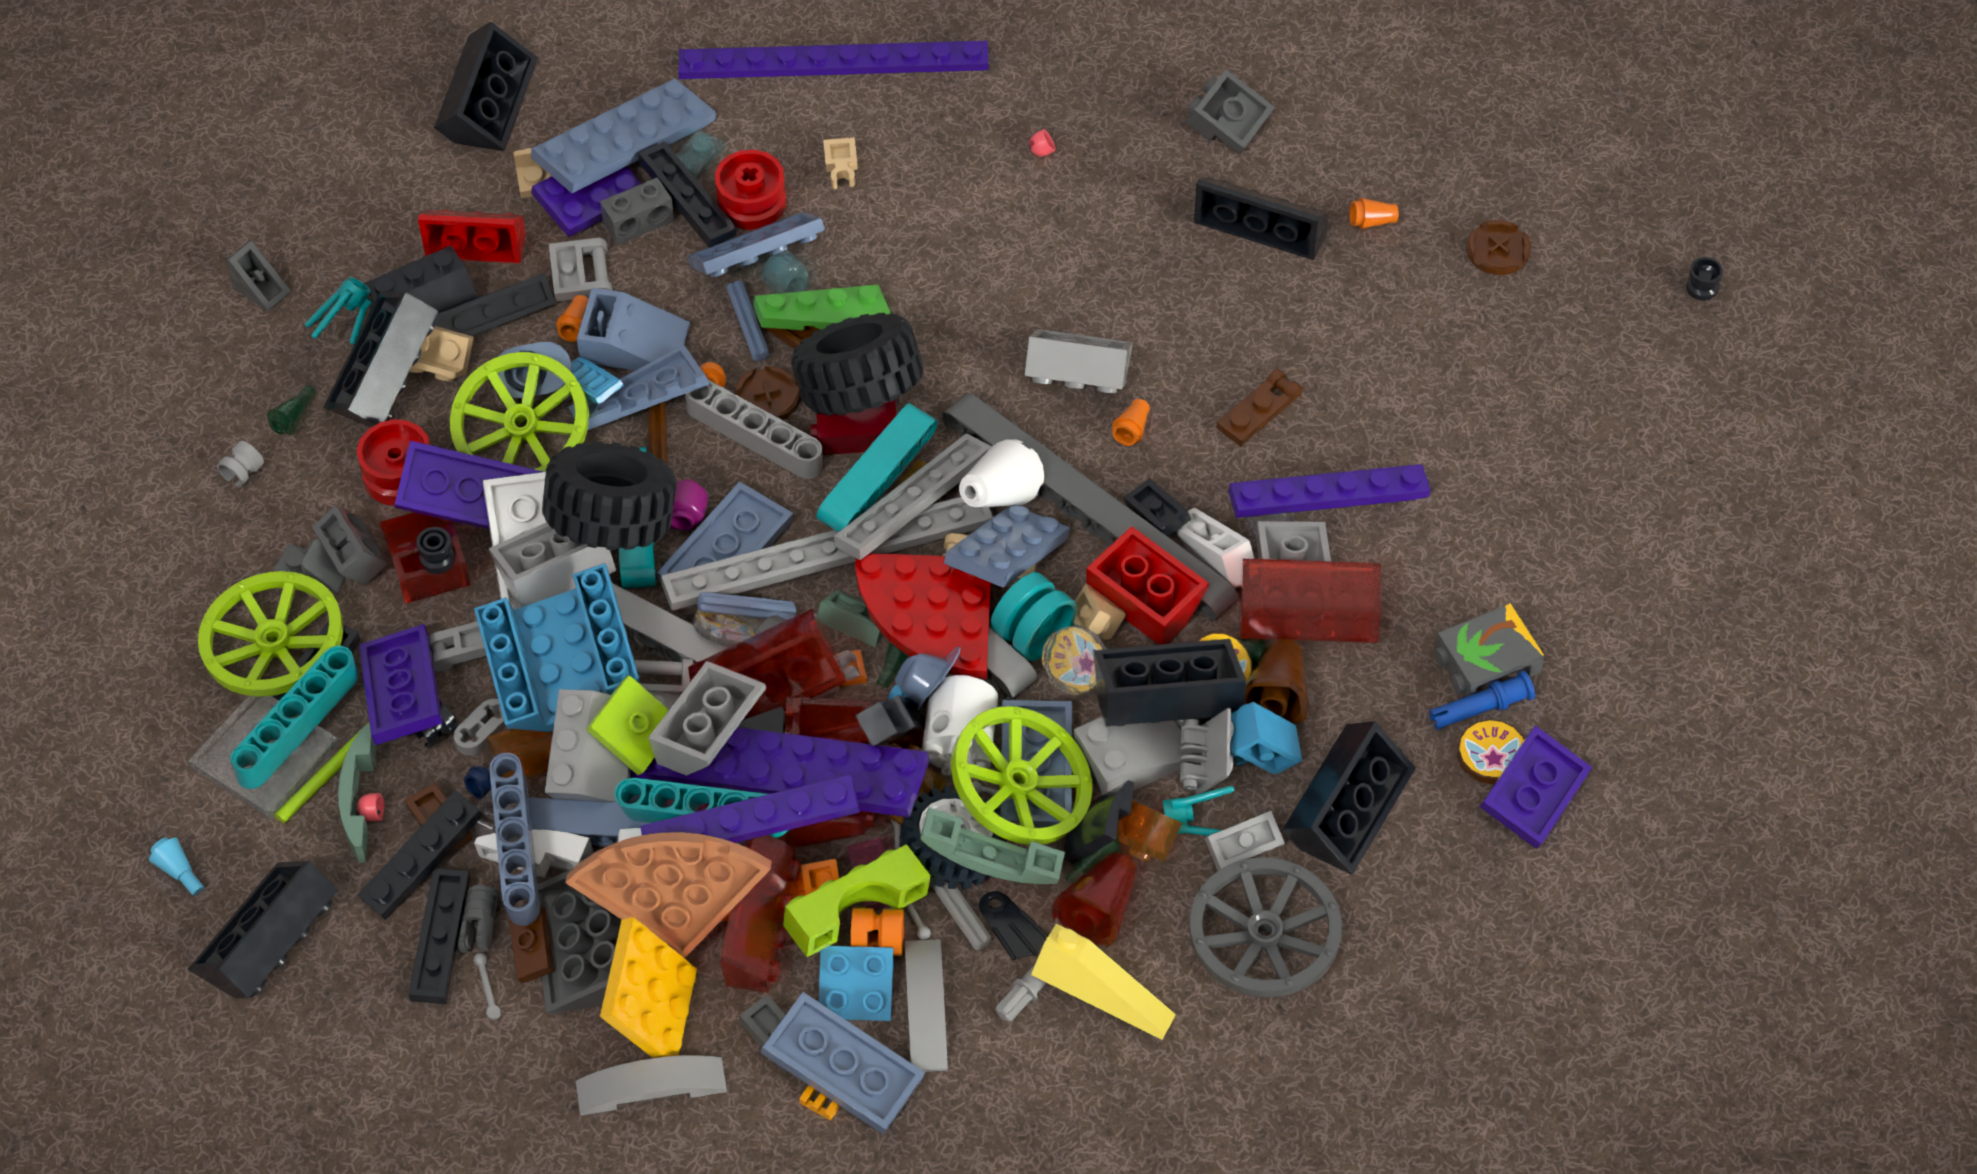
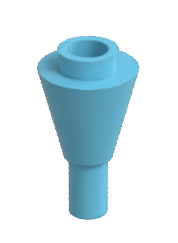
[149,837,205,896]

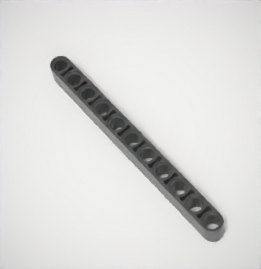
[942,392,1238,622]

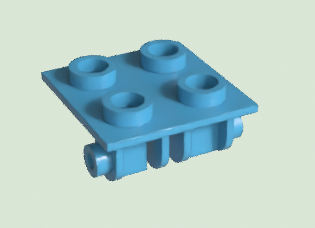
[819,946,894,1021]

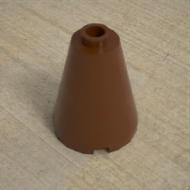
[1244,639,1309,725]

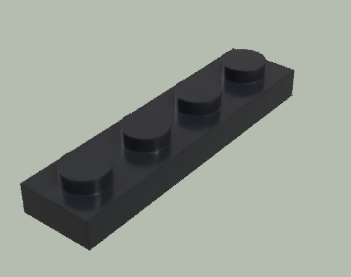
[638,142,737,248]
[434,273,556,336]
[358,790,484,920]
[408,868,471,1004]

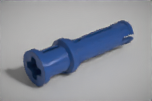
[1429,670,1535,731]

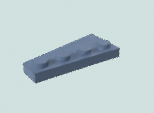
[568,344,709,430]

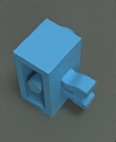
[1230,702,1302,774]

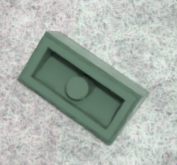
[816,590,883,647]

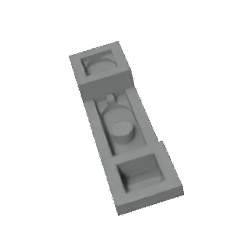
[905,939,948,1072]
[576,1055,727,1116]

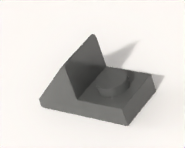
[274,539,346,594]

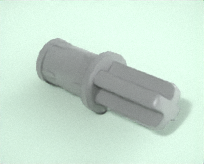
[995,961,1046,1022]

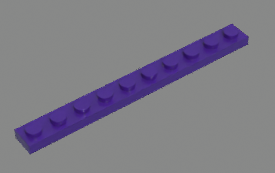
[678,41,988,79]

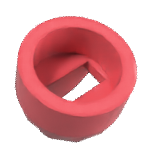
[1029,129,1056,157]
[356,793,385,822]

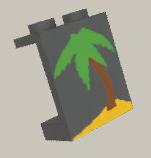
[1433,603,1544,697]

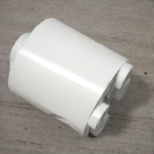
[922,675,998,775]

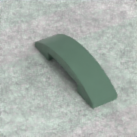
[338,725,376,863]
[920,807,1065,884]

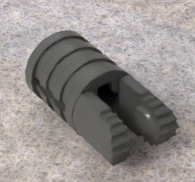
[458,885,500,953]

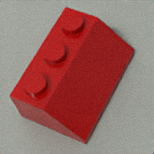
[418,210,526,263]
[1086,526,1209,645]

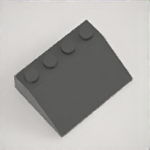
[538,868,622,1014]

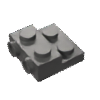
[1186,69,1275,154]

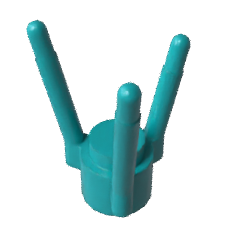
[305,277,373,344]
[1162,786,1234,836]

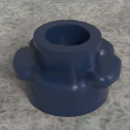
[464,766,492,799]

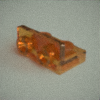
[487,729,553,778]

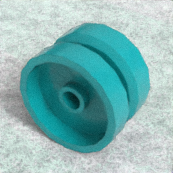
[990,572,1077,661]

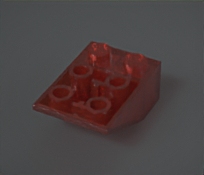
[379,512,471,604]

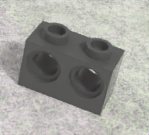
[600,177,674,245]
[312,505,388,585]

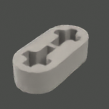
[454,699,506,756]

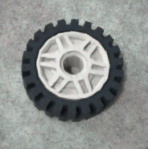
[899,786,1007,889]

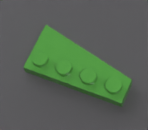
[753,285,890,330]

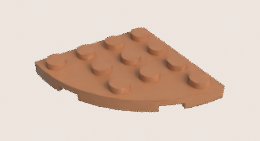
[565,832,772,958]

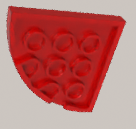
[855,553,991,679]

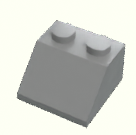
[1257,521,1332,598]

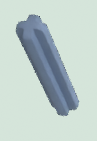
[727,280,770,362]
[697,592,796,622]

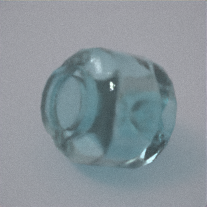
[762,251,809,294]

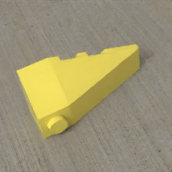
[1031,924,1176,1040]

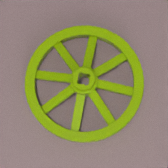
[450,352,589,472]
[198,571,344,697]
[951,706,1092,845]

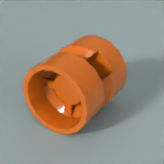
[851,907,904,956]

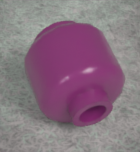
[671,479,708,531]

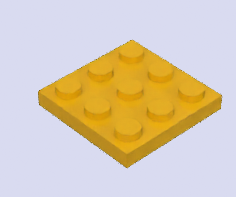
[600,917,697,1058]

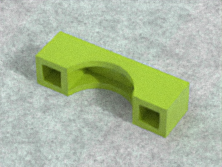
[783,844,931,957]

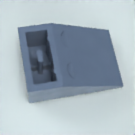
[577,288,690,370]

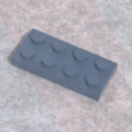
[687,211,825,277]
[657,482,794,582]
[944,505,1070,588]
[1001,700,1072,828]
[761,992,925,1135]

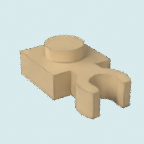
[823,137,858,189]

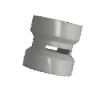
[216,441,264,488]

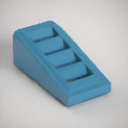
[562,357,624,404]

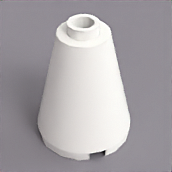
[959,439,1044,507]

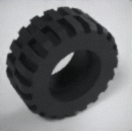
[791,313,924,416]
[542,441,677,550]

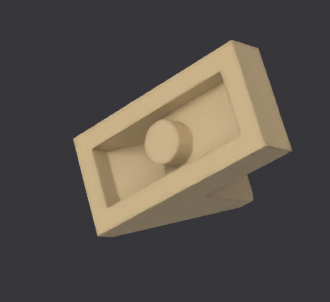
[1074,583,1125,640]

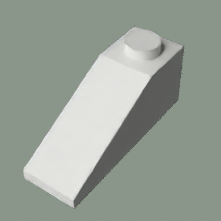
[1174,507,1259,588]

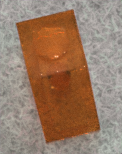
[1117,800,1182,862]

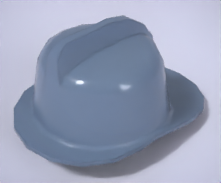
[498,342,571,398]
[895,646,961,712]

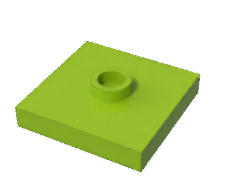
[586,675,669,775]

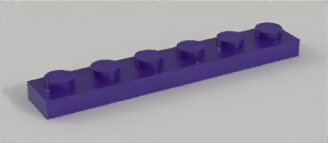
[1228,464,1431,518]
[640,774,860,843]

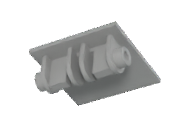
[1180,708,1234,795]

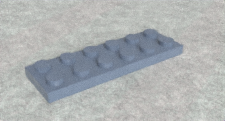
[531,78,716,193]

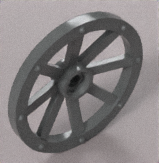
[1189,857,1342,997]

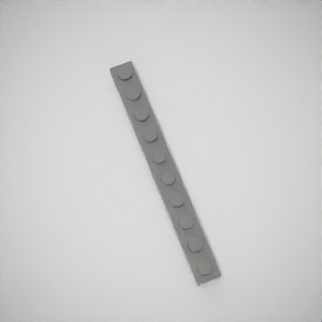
[661,497,993,611]

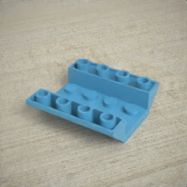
[474,563,640,732]

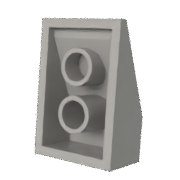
[1074,716,1188,795]

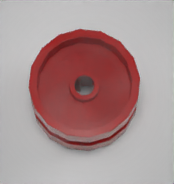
[715,149,786,230]
[357,419,430,506]

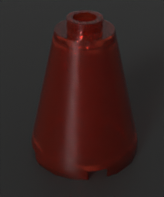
[1052,852,1137,948]

